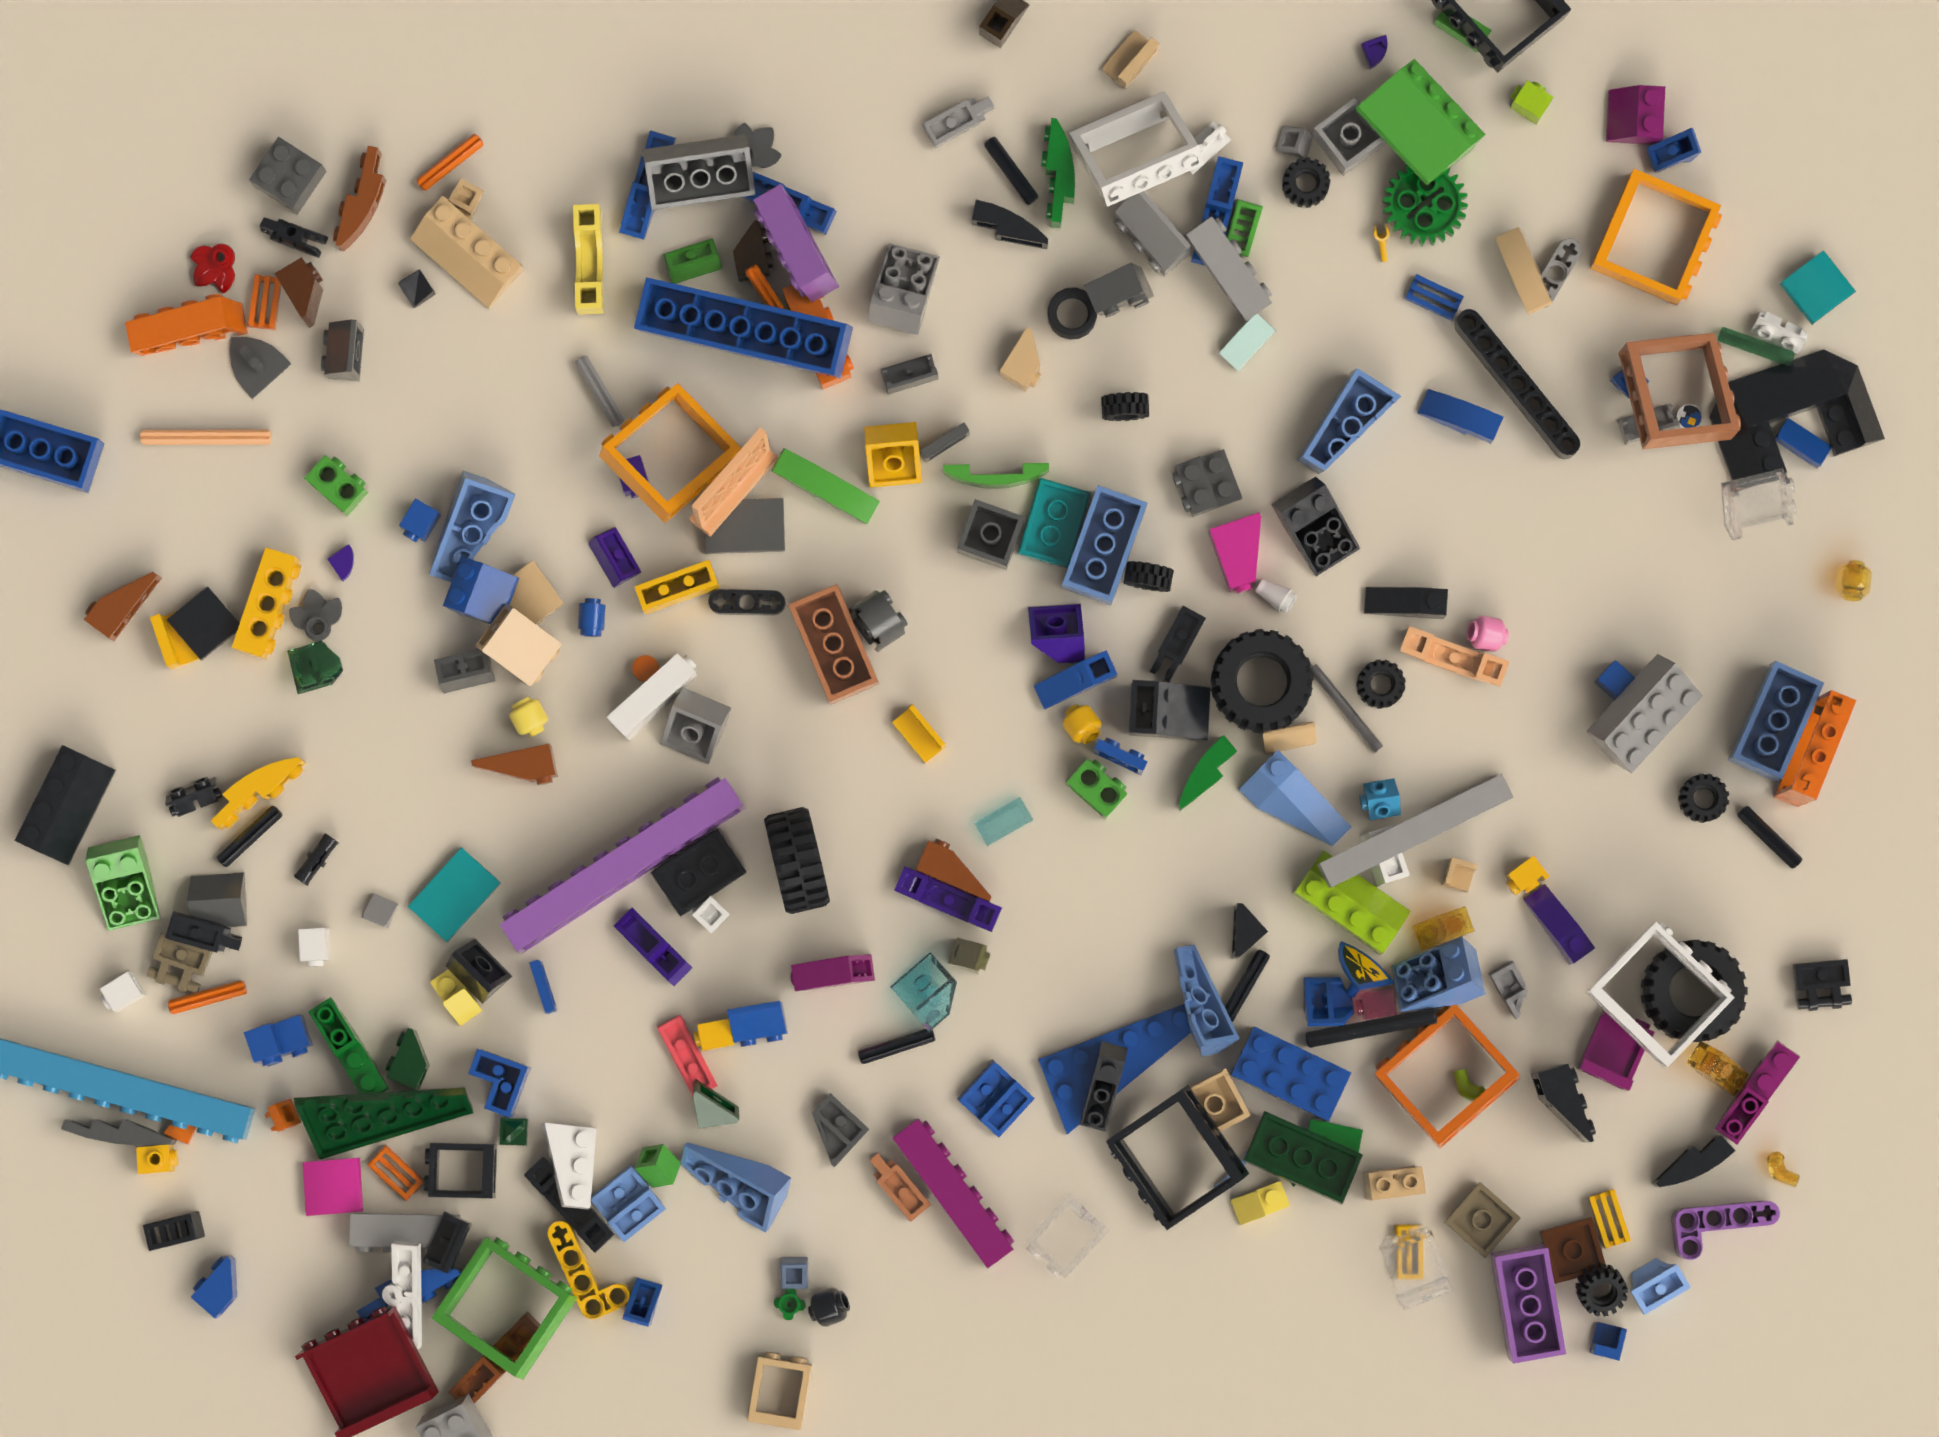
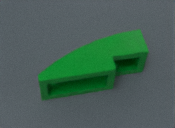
[1177,735,1237,811]

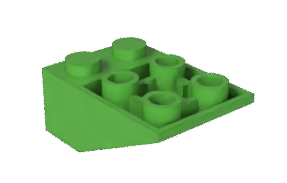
[85,835,160,931]

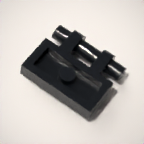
[1793,959,1852,1011]

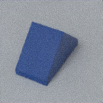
[622,1278,662,1327]

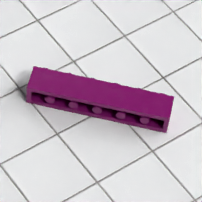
[893,1119,1015,1268]

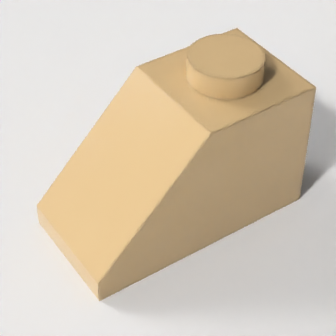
[999,327,1042,392]

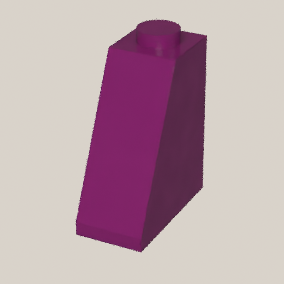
[790,954,875,991]

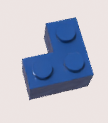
[244,1015,313,1067]
[468,1049,531,1118]

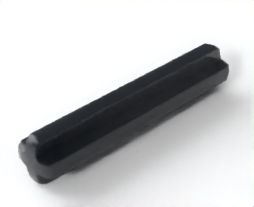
[984,137,1038,205]
[216,806,282,867]
[1737,806,1803,869]
[1225,949,1270,1022]
[858,1028,935,1064]

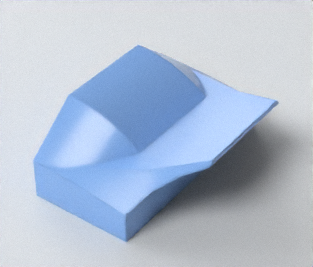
[1630,1258,1691,1315]

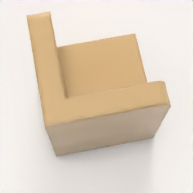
[1442,857,1478,892]

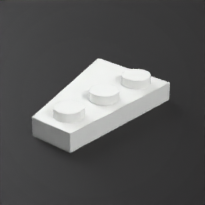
[542,1123,596,1210]

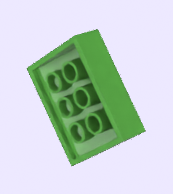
[1356,59,1486,185]

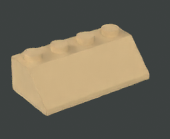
[410,196,523,309]

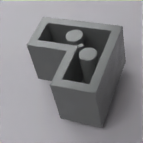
[1084,263,1154,318]

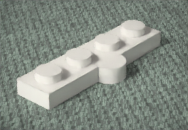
[382,1241,422,1350]

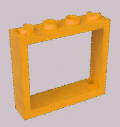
[1590,169,1722,305]
[599,383,742,523]

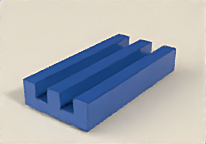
[1405,274,1464,321]
[529,960,558,1014]

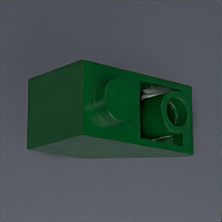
[385,1028,430,1090]

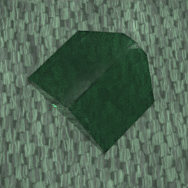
[287,641,343,695]

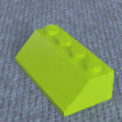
[1293,850,1411,955]

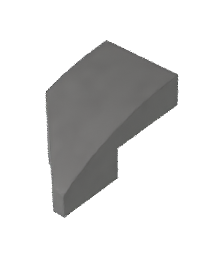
[1488,960,1528,1019]

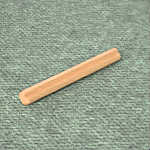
[140,429,272,445]

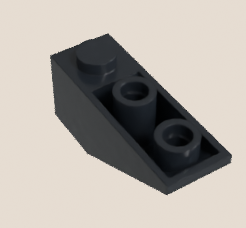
[1079,1041,1128,1132]

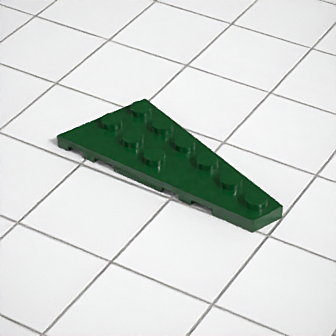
[294,1088,473,1160]

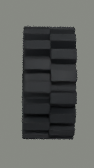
[1282,157,1331,208]
[1101,392,1150,421]
[1123,561,1174,592]
[1356,659,1406,709]
[1678,774,1729,823]
[1575,1263,1628,1317]

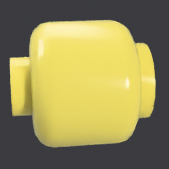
[509,696,548,737]

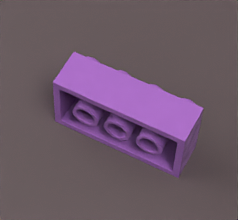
[753,184,839,302]
[1490,1244,1566,1364]

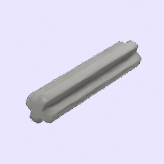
[575,356,624,427]

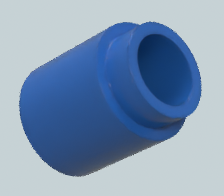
[578,598,606,637]

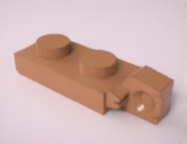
[870,1153,931,1222]

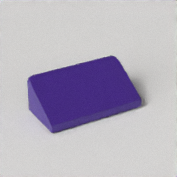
[588,527,641,588]

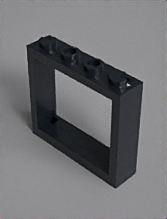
[1432,0,1571,73]
[1106,1085,1250,1230]

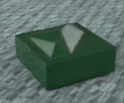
[500,1118,528,1146]

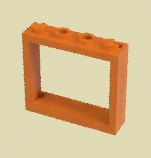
[1773,690,1857,807]
[1375,1005,1520,1149]

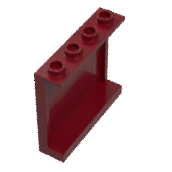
[295,1306,439,1437]

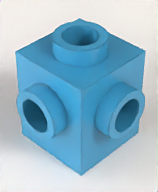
[1359,778,1401,820]

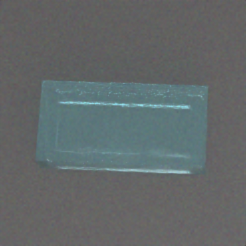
[974,797,1033,847]

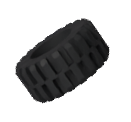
[1210,629,1314,733]
[764,807,830,914]
[1640,940,1748,1042]

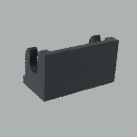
[423,1211,472,1274]

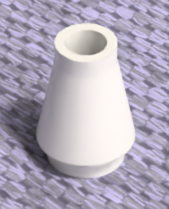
[1256,579,1297,613]

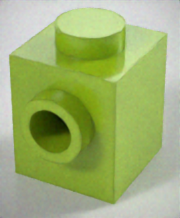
[1510,80,1554,125]

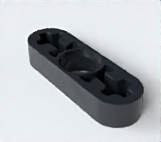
[708,589,786,616]

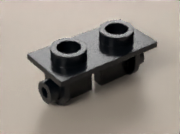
[165,777,222,817]

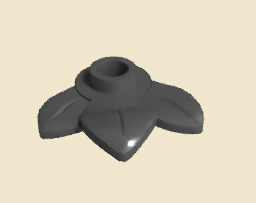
[734,123,781,168]
[289,589,342,641]

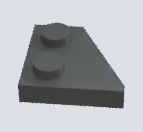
[812,1093,869,1167]

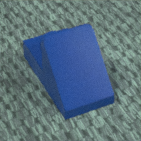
[1646,128,1702,172]

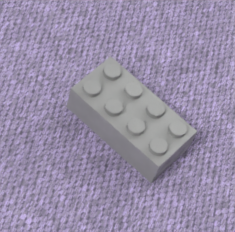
[1587,654,1703,773]

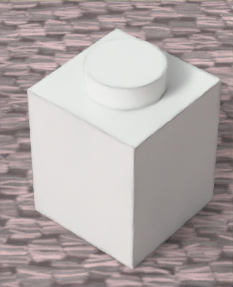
[298,928,331,967]
[100,972,146,1012]

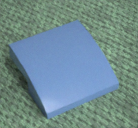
[591,1164,666,1242]

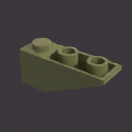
[948,937,990,974]

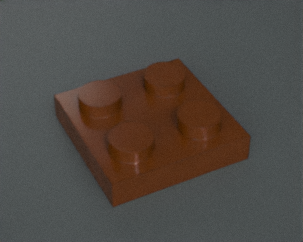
[1539,1217,1607,1284]

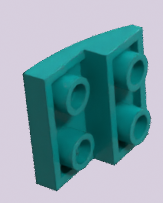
[1780,250,1856,325]

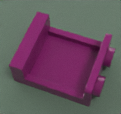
[1577,1010,1655,1091]

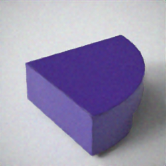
[1361,35,1388,69]
[327,544,354,582]

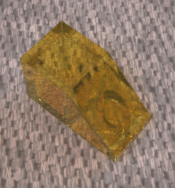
[1412,906,1474,951]
[1686,1042,1749,1097]

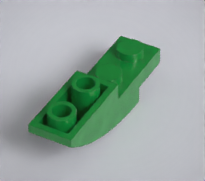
[1041,118,1075,228]
[308,997,389,1094]

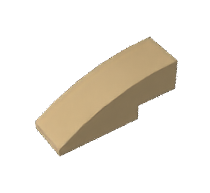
[1495,227,1553,314]

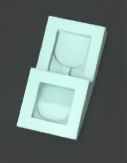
[1219,313,1276,371]

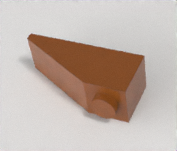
[84,572,162,641]
[471,744,558,786]
[916,839,991,902]

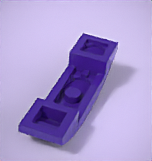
[894,866,1002,932]

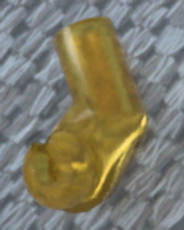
[1767,1151,1800,1187]

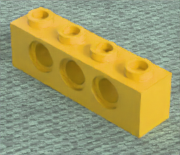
[232,547,301,660]

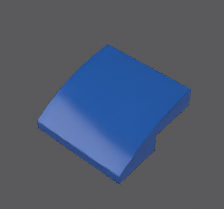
[957,1060,1035,1138]

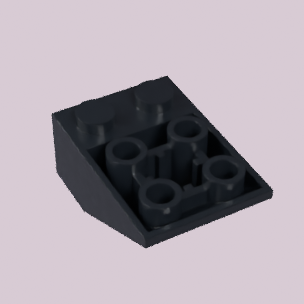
[1271,477,1360,576]
[1128,680,1211,740]
[1531,1064,1596,1142]

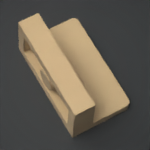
[1102,30,1160,89]

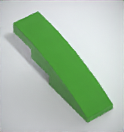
[771,448,880,524]

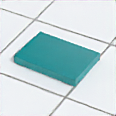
[1018,478,1091,569]
[408,847,501,942]

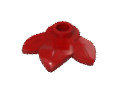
[190,244,235,293]

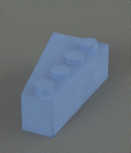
[1297,368,1401,474]

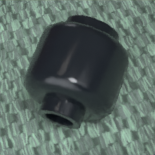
[808,1288,850,1327]

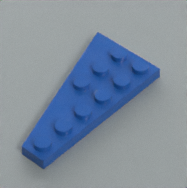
[1038,1004,1191,1134]

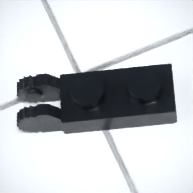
[1150,606,1206,682]

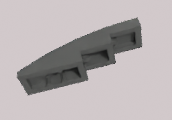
[61,1119,177,1146]

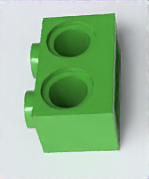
[304,455,368,516]
[1066,759,1127,819]

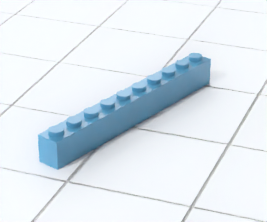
[0,1038,255,1143]

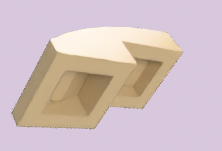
[448,178,484,220]

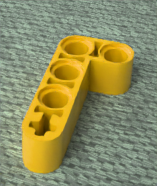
[548,1221,631,1319]

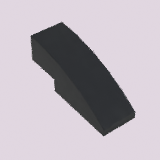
[972,199,1048,249]
[1652,1135,1736,1187]

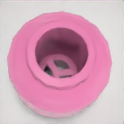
[1467,615,1509,652]

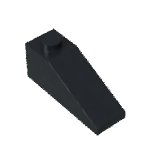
[1364,587,1448,619]

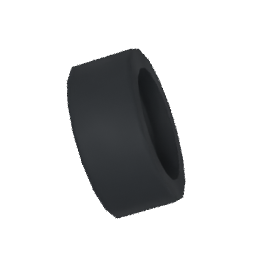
[1047,287,1097,340]

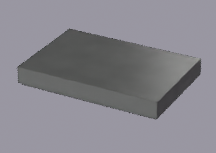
[705,498,785,554]

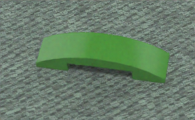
[943,463,1049,489]

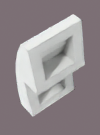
[689,896,730,934]

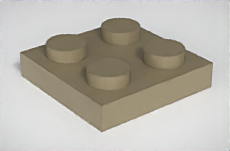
[1444,1182,1520,1258]

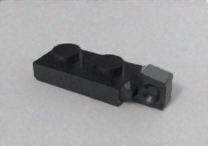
[165,911,242,953]

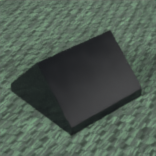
[1232,903,1268,959]
[446,939,512,1004]

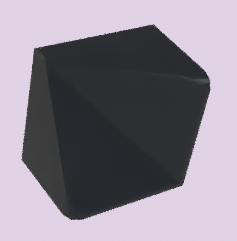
[398,269,436,308]

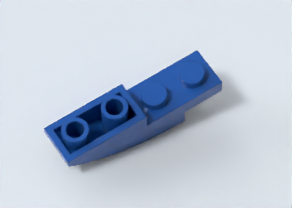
[357,1268,462,1320]

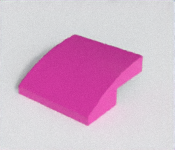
[302,1158,363,1216]

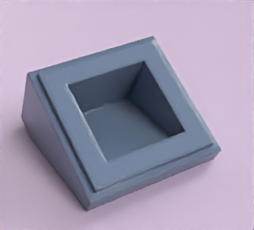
[780,1257,808,1289]

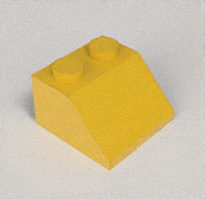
[864,422,922,488]

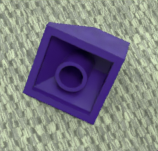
[1028,604,1085,663]

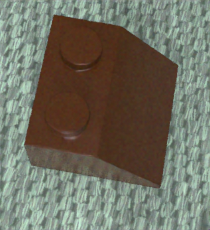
[274,257,323,328]

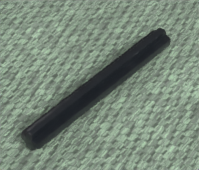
[1306,1008,1437,1048]

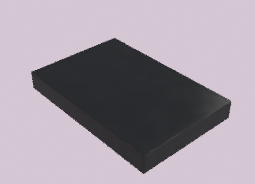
[651,829,747,917]

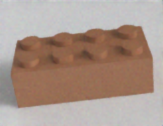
[788,584,879,705]

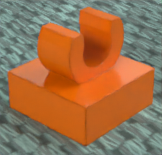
[265,1099,302,1132]

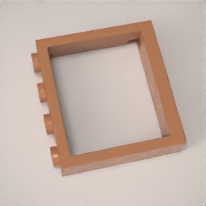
[1618,333,1741,450]

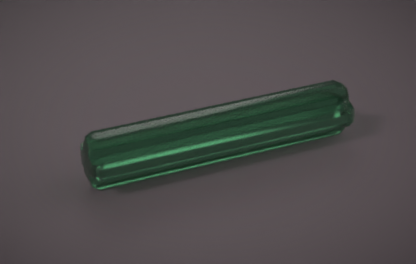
[1718,327,1795,366]

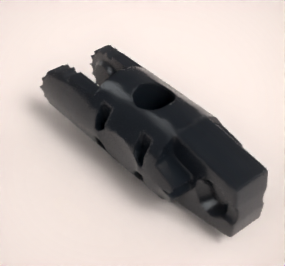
[260,217,329,258]

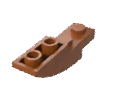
[333,146,386,251]

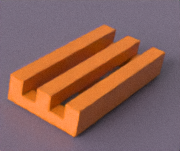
[248,274,281,330]
[367,1145,424,1201]

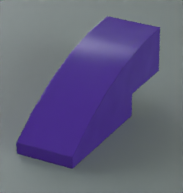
[614,907,693,986]

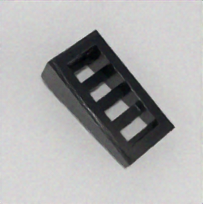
[143,1211,205,1251]

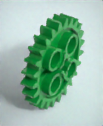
[1382,165,1468,246]

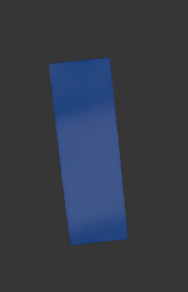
[1417,389,1504,444]

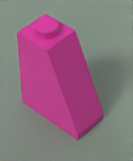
[1208,512,1261,594]

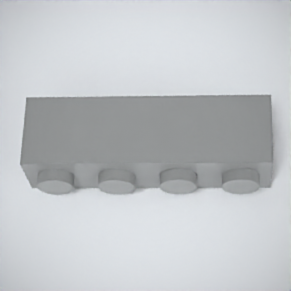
[1184,216,1272,321]
[349,1213,461,1253]

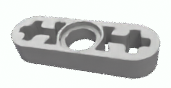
[1541,238,1582,308]

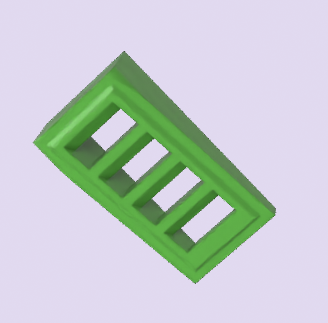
[1227,199,1263,257]

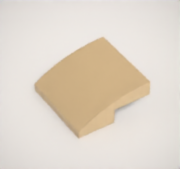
[510,561,564,625]

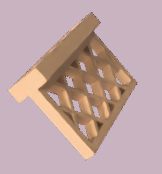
[689,427,778,537]

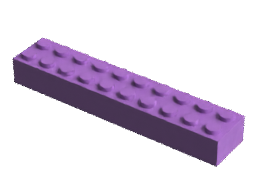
[499,777,746,954]

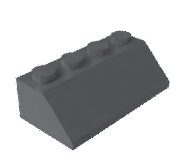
[642,134,756,210]

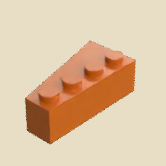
[125,294,248,356]

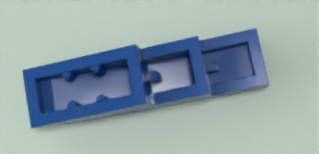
[619,130,676,240]
[1191,156,1243,266]
[742,172,837,235]

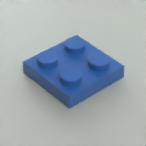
[1094,737,1148,775]

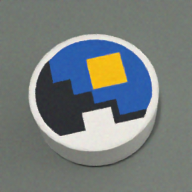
[1675,404,1703,429]

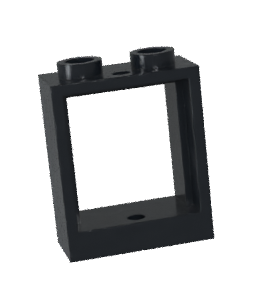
[424,1143,497,1198]

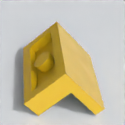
[149,611,199,669]
[892,704,946,764]

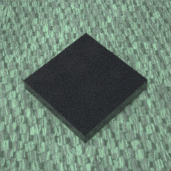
[167,586,240,661]

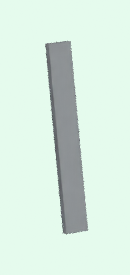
[1317,774,1514,888]

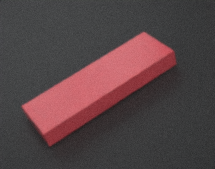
[657,1015,718,1096]

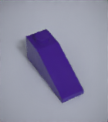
[1523,884,1595,965]

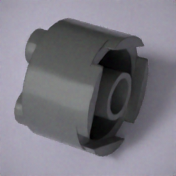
[849,590,908,652]

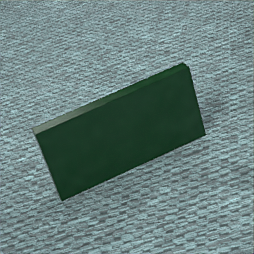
[1243,1111,1363,1205]

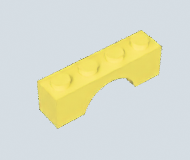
[573,204,604,315]

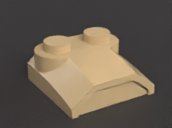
[1190,1068,1251,1141]

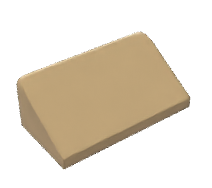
[1261,722,1317,754]

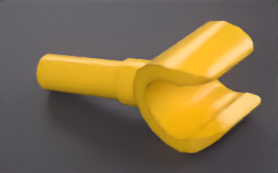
[1373,223,1390,262]

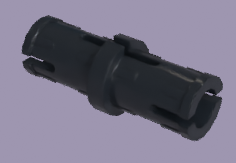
[294,833,339,886]

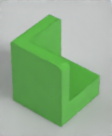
[634,1144,681,1188]

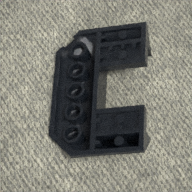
[1709,349,1885,491]

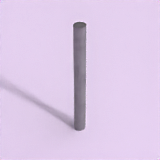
[1310,664,1383,752]

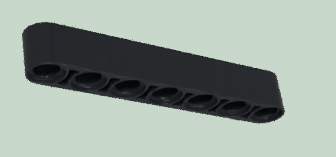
[1455,309,1580,459]

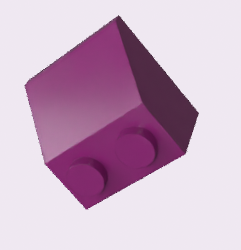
[1606,85,1666,145]

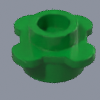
[774,1289,806,1320]

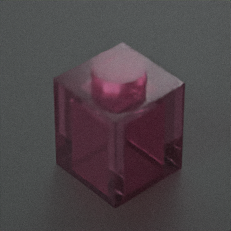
[1355,988,1397,1021]

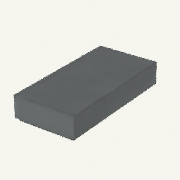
[920,422,969,462]

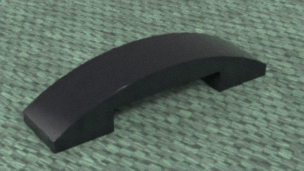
[524,1157,615,1253]

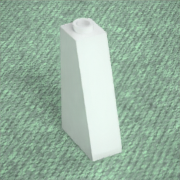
[607,653,697,741]

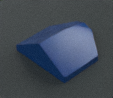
[1303,977,1354,1026]

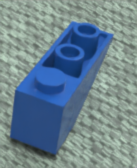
[1034,650,1117,710]

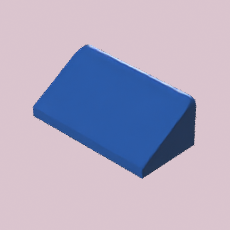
[1775,418,1832,469]

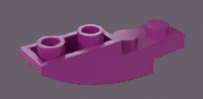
[1715,1040,1800,1145]

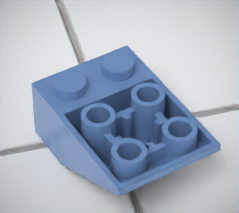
[1391,936,1486,1012]

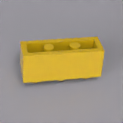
[634,560,720,615]

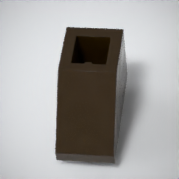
[979,0,1029,48]
[733,220,773,282]

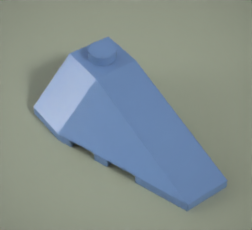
[429,470,515,582]
[1239,750,1351,846]
[1174,945,1240,1057]
[680,1142,791,1233]

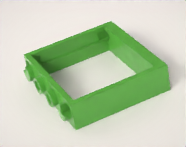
[432,1237,578,1380]

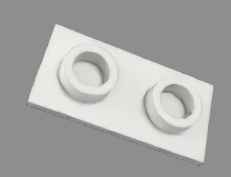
[1189,121,1231,175]
[1750,311,1808,355]

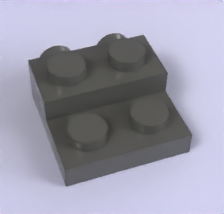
[1172,449,1242,517]

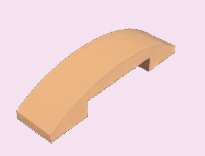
[1400,626,1510,687]

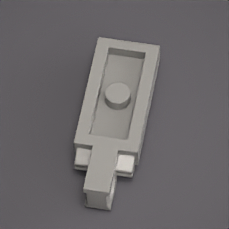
[922,96,994,148]

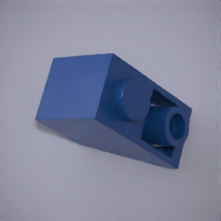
[191,1255,237,1319]

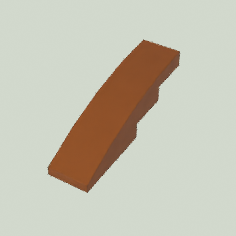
[448,1312,541,1404]

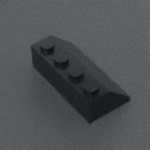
[14,745,116,865]

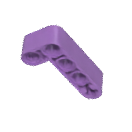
[1671,1201,1780,1260]

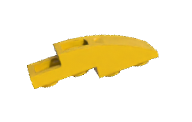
[210,757,306,830]

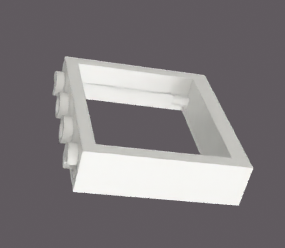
[1069,91,1204,207]
[1585,922,1735,1068]

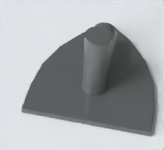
[230,337,291,399]

